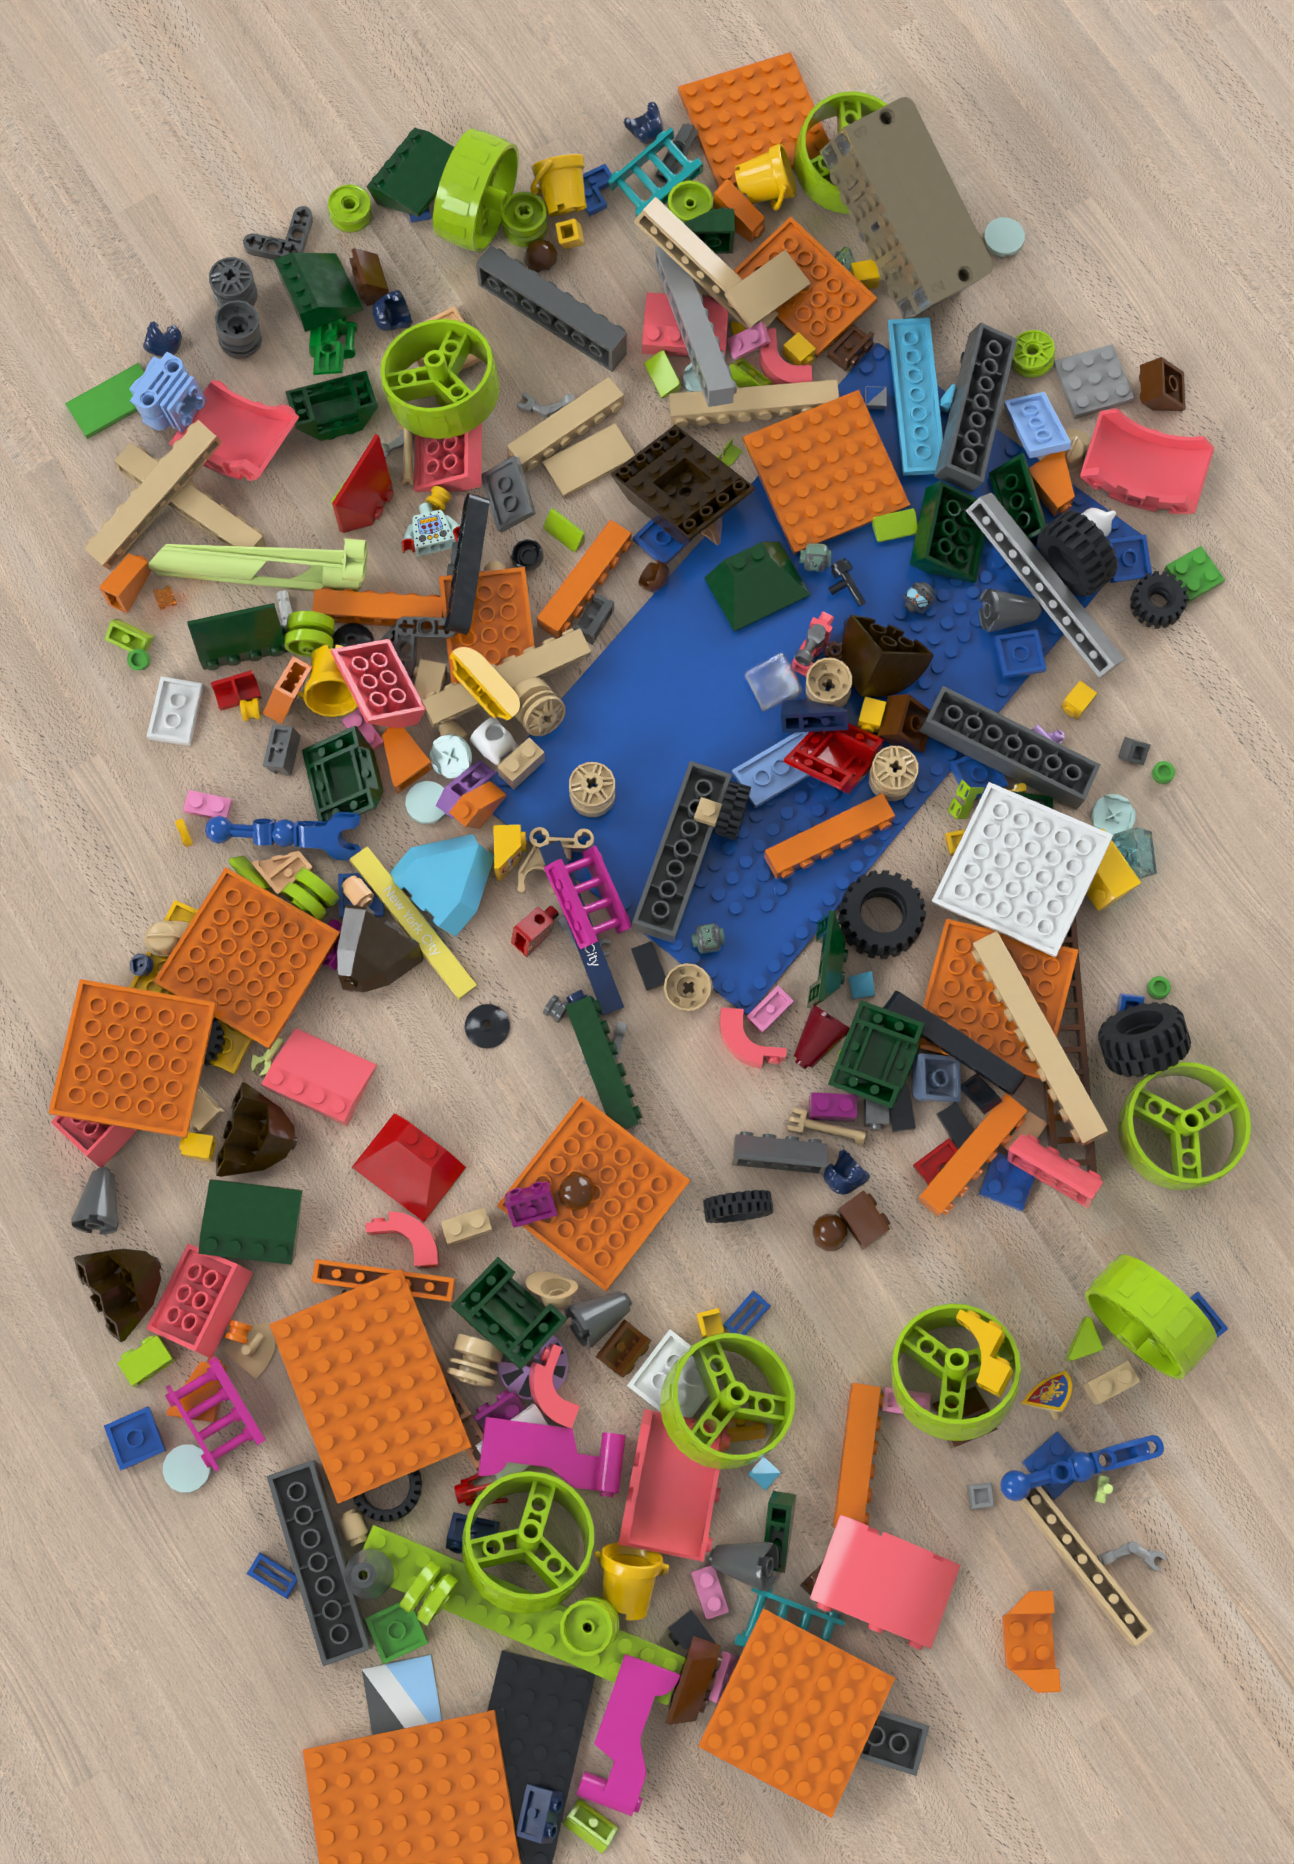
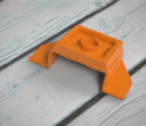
[1002,1590,1061,1693]

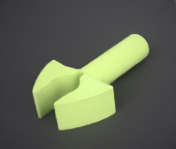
[251,1037,283,1077]
[1094,1475,1113,1504]

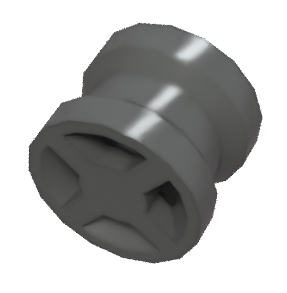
[543,995,569,1023]

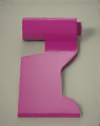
[478,1417,626,1498]
[576,1654,680,1816]

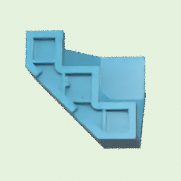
[390,834,494,937]

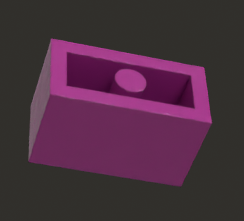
[809,1092,857,1122]

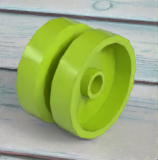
[668,180,713,223]
[501,192,548,247]
[285,611,335,657]
[281,867,340,921]
[399,1560,459,1626]
[560,1596,620,1656]

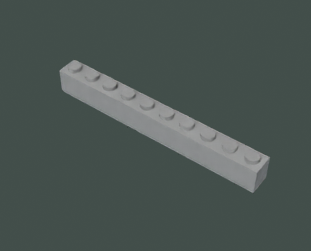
[654,247,737,407]
[966,493,1125,678]

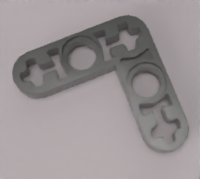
[243,206,313,260]
[395,616,458,679]

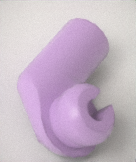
[1032,724,1065,744]

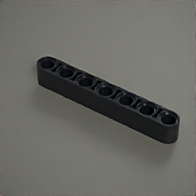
[445,493,490,635]
[883,990,1026,1096]

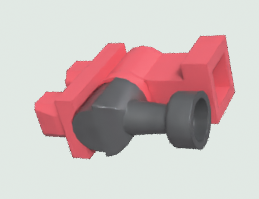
[791,612,834,677]

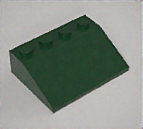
[366,127,454,217]
[274,252,363,332]
[910,480,985,583]
[187,603,289,670]
[198,1179,303,1265]

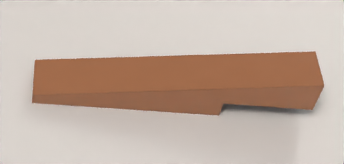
[433,1348,484,1471]

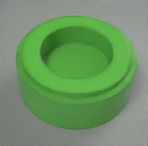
[127,649,151,671]
[1152,761,1175,784]
[1147,976,1171,1000]

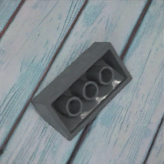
[732,1132,827,1174]

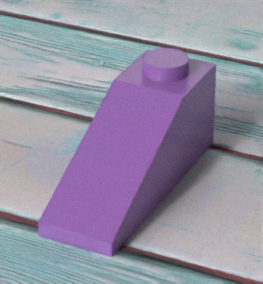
[436,759,496,819]

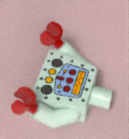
[401,503,460,557]

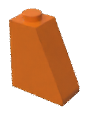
[713,179,765,243]
[1029,451,1075,517]
[99,553,152,614]
[263,656,312,724]
[382,727,433,794]
[449,781,507,829]
[166,1358,228,1423]

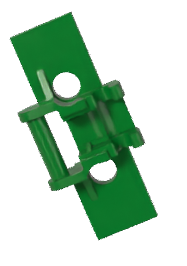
[309,317,357,375]

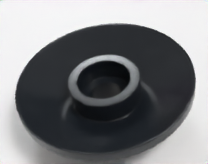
[332,623,374,649]
[465,1004,510,1049]

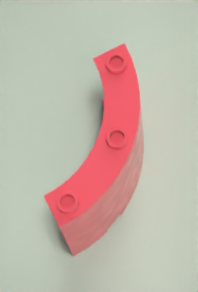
[168,379,299,481]
[1080,409,1214,514]
[618,1409,731,1562]
[810,1515,960,1650]

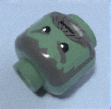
[800,543,831,572]
[691,923,725,954]

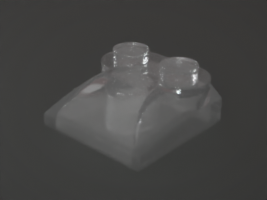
[745,652,802,712]

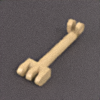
[397,421,414,485]
[787,1108,867,1146]

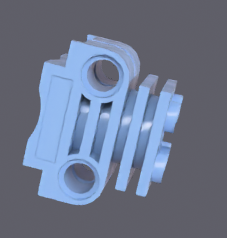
[129,352,207,433]

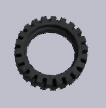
[703,1190,773,1223]
[353,1470,422,1522]

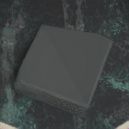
[1118,737,1151,765]

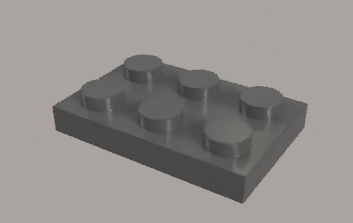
[482,455,536,532]

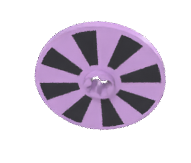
[498,1335,568,1400]

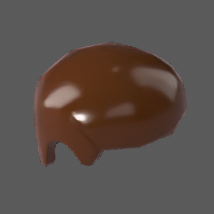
[524,240,557,273]
[638,560,669,592]
[559,1173,594,1211]
[813,1214,848,1251]

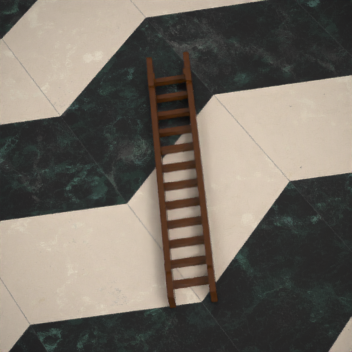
[1043,916,1097,1188]

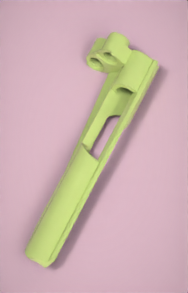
[148,538,368,592]

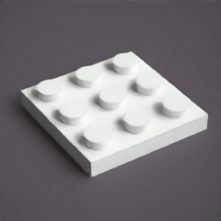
[627,1329,720,1418]

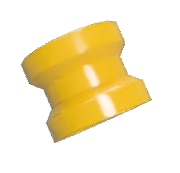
[425,486,452,512]
[240,698,261,722]

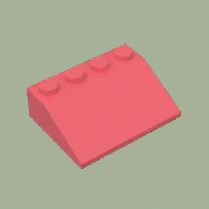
[642,292,728,357]
[414,405,482,492]
[330,639,426,728]
[262,1028,377,1126]
[51,1116,137,1167]
[1007,1134,1103,1209]
[146,1244,253,1358]

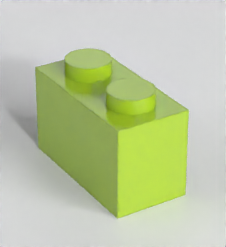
[117,1335,176,1388]

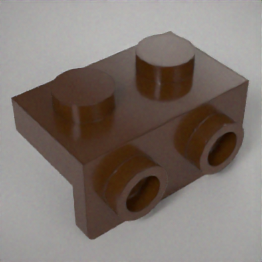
[827,325,874,371]
[595,1319,652,1378]

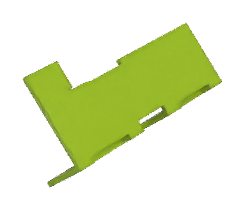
[717,437,742,467]
[948,780,984,819]

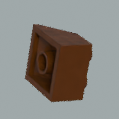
[1139,357,1186,411]
[878,694,930,753]

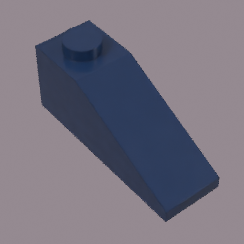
[781,699,849,733]

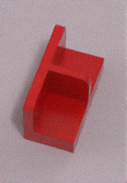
[211,670,262,711]

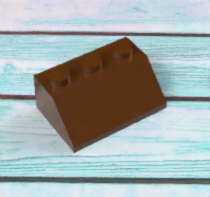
[665,1636,723,1725]

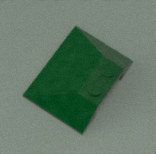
[285,371,378,441]
[704,542,810,632]
[302,726,384,821]
[807,910,848,1009]
[828,1000,925,1109]
[451,1257,567,1370]

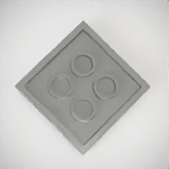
[1053,344,1134,419]

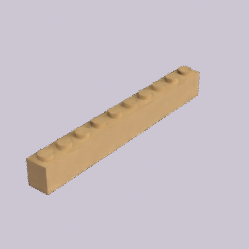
[971,931,1108,1147]

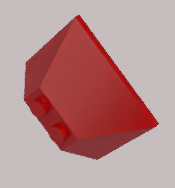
[332,434,394,533]
[783,723,884,794]
[352,1113,466,1222]

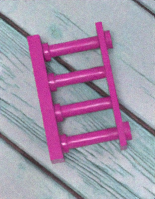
[544,845,632,950]
[165,1356,265,1472]

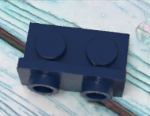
[446,1512,500,1554]
[516,1784,563,1844]

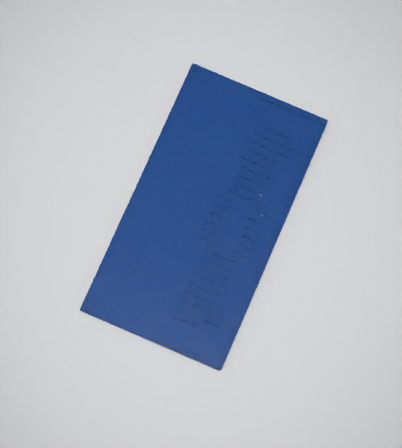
[489,343,1142,1015]

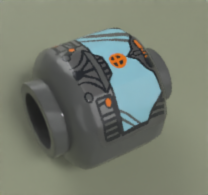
[903,581,935,614]

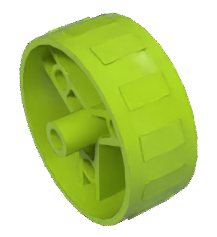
[794,91,888,214]
[433,128,519,253]
[380,319,500,439]
[1118,1062,1251,1190]
[1085,1254,1217,1380]
[891,1303,1021,1441]
[660,1333,795,1469]
[462,1471,594,1614]

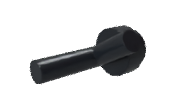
[828,558,866,607]

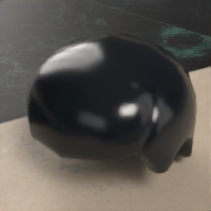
[511,539,544,572]

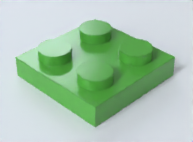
[1164,546,1225,603]
[365,1601,429,1664]

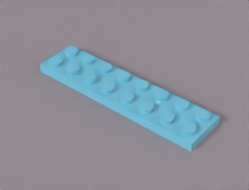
[887,317,943,476]

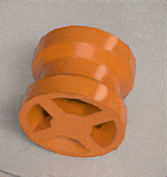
[224,1320,253,1345]

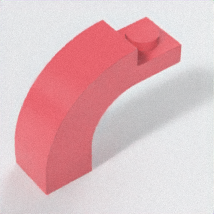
[759,328,812,385]
[720,1007,787,1069]
[366,1212,440,1268]
[529,1343,580,1429]

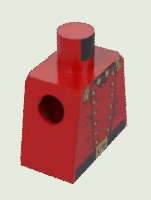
[511,906,559,958]

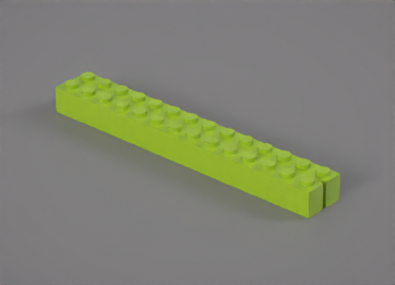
[362,1525,686,1705]

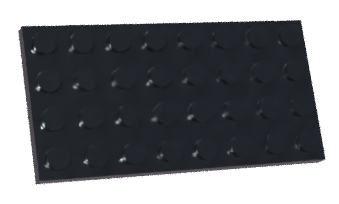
[487,1650,595,1864]

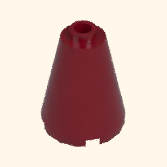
[793,1005,850,1069]

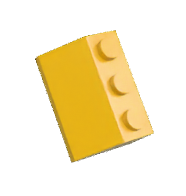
[1086,829,1142,911]

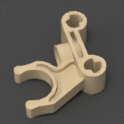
[517,827,594,895]

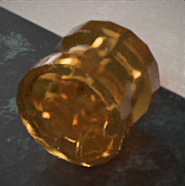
[153,585,177,610]

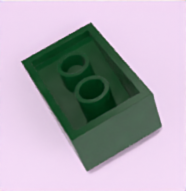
[684,208,735,254]

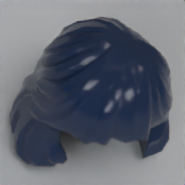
[623,102,664,144]
[373,290,413,331]
[143,321,182,357]
[823,1150,870,1195]

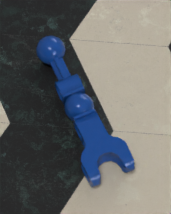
[205,812,361,860]
[1000,1435,1164,1501]

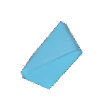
[939,384,956,413]
[848,971,875,999]
[748,1456,781,1490]

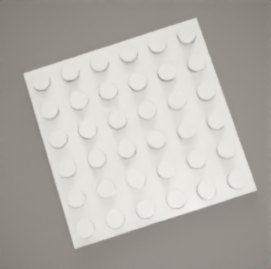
[932,782,1113,958]

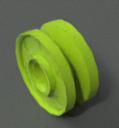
[327,184,372,233]
[1012,330,1055,378]

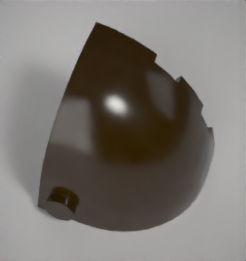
[842,615,934,697]

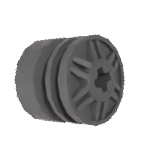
[209,257,258,308]
[215,300,262,358]

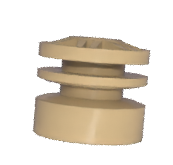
[806,658,852,708]
[513,677,565,736]
[869,746,918,801]
[569,762,615,817]
[664,963,713,1012]
[447,1334,504,1387]

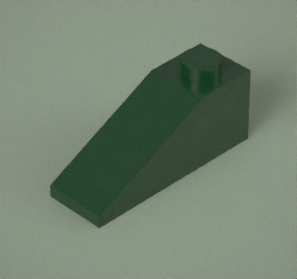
[764,1491,796,1573]

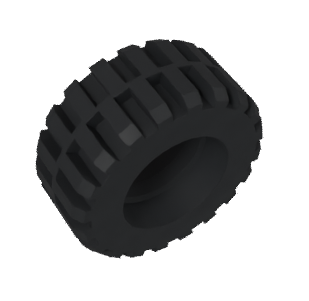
[1037,511,1118,597]
[838,870,926,959]
[1098,1002,1191,1077]

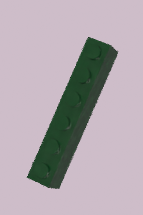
[565,996,643,1130]

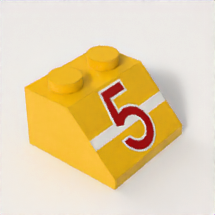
[493,825,527,881]

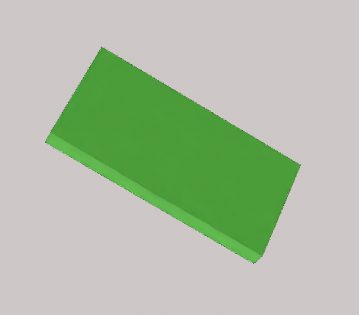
[65,363,144,439]

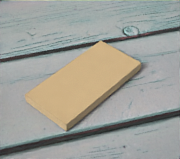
[724,250,810,328]
[542,423,635,498]

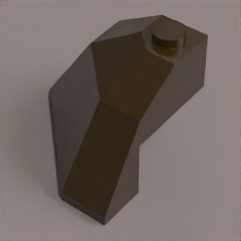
[337,905,424,993]
[216,1082,297,1177]
[74,1248,161,1342]

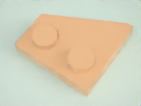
[252,851,314,897]

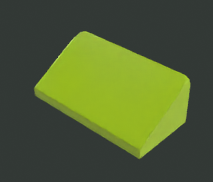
[644,350,681,399]
[729,357,773,388]
[543,508,585,552]
[872,508,918,543]
[104,619,154,652]
[229,856,271,891]
[562,1798,619,1853]

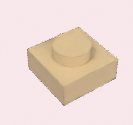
[694,797,722,827]

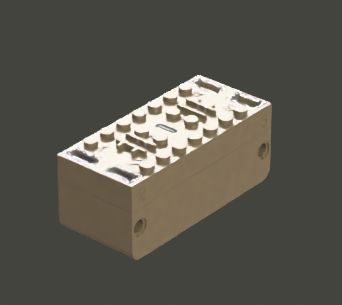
[819,97,993,319]

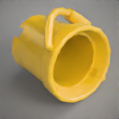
[735,144,797,211]
[530,154,587,217]
[297,645,358,717]
[594,1542,669,1621]

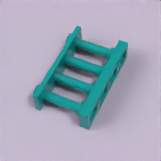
[608,127,703,218]
[733,1587,845,1647]

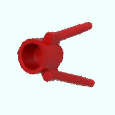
[454,1473,509,1506]

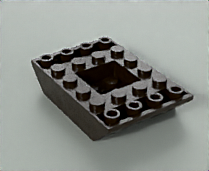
[611,424,756,544]

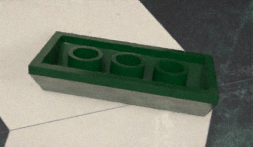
[989,453,1047,545]

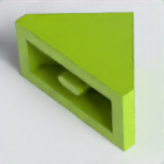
[1064,1316,1104,1362]

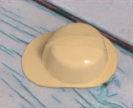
[1063,429,1091,473]
[144,921,189,956]
[525,1271,578,1310]

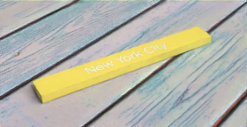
[349,846,477,1000]

